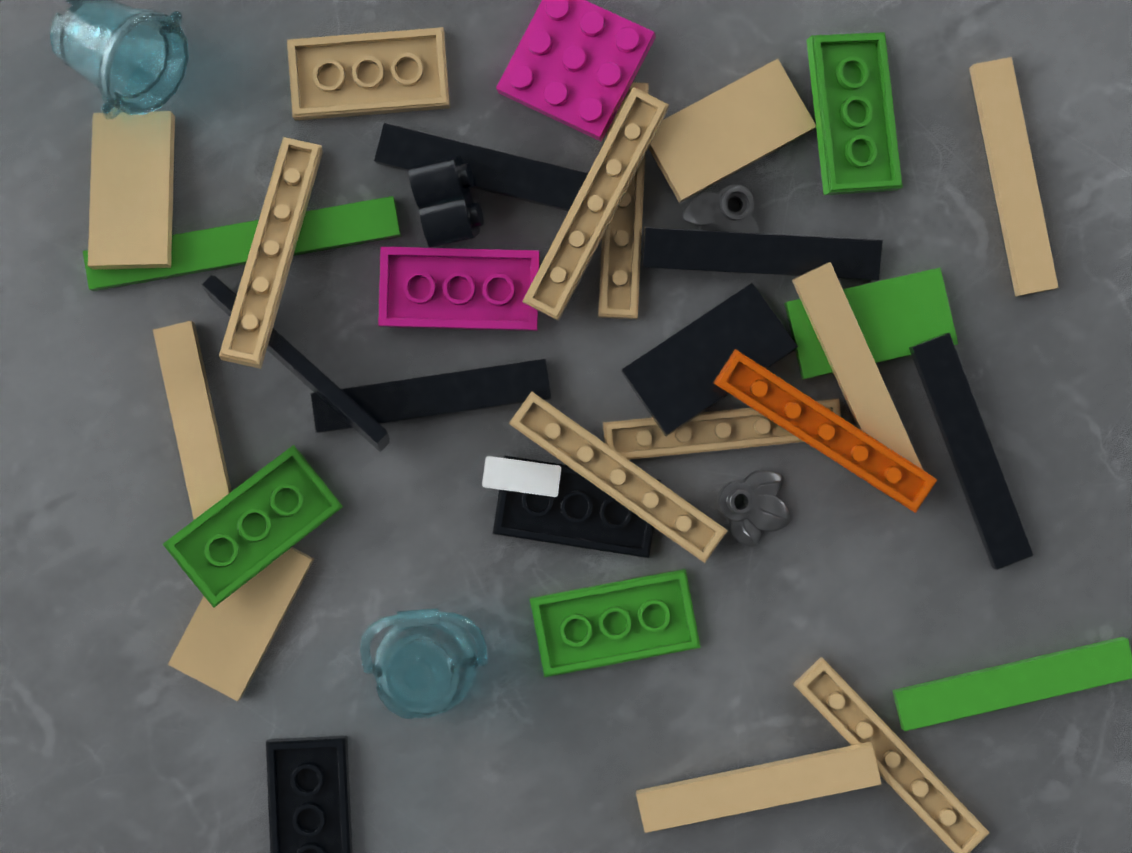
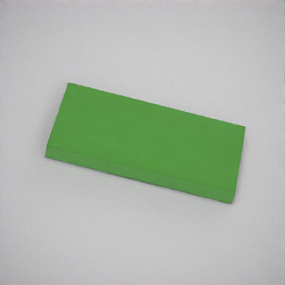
[806,32,903,195]
[784,267,958,380]
[163,445,343,608]
[530,568,701,677]

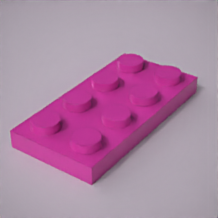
[378,247,540,331]

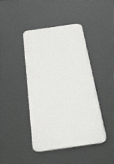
[482,456,561,497]

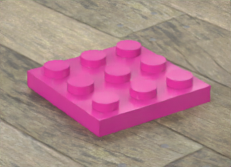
[496,0,656,142]

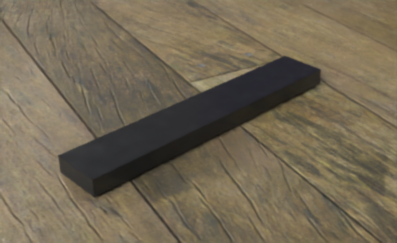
[374,123,588,212]
[642,227,883,280]
[201,275,390,452]
[909,333,1033,570]
[310,359,551,433]

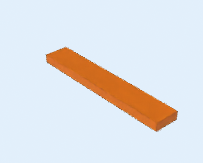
[713,349,938,513]

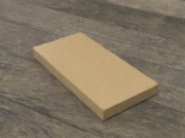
[287,27,450,121]
[648,59,816,203]
[88,111,175,270]
[168,547,314,701]

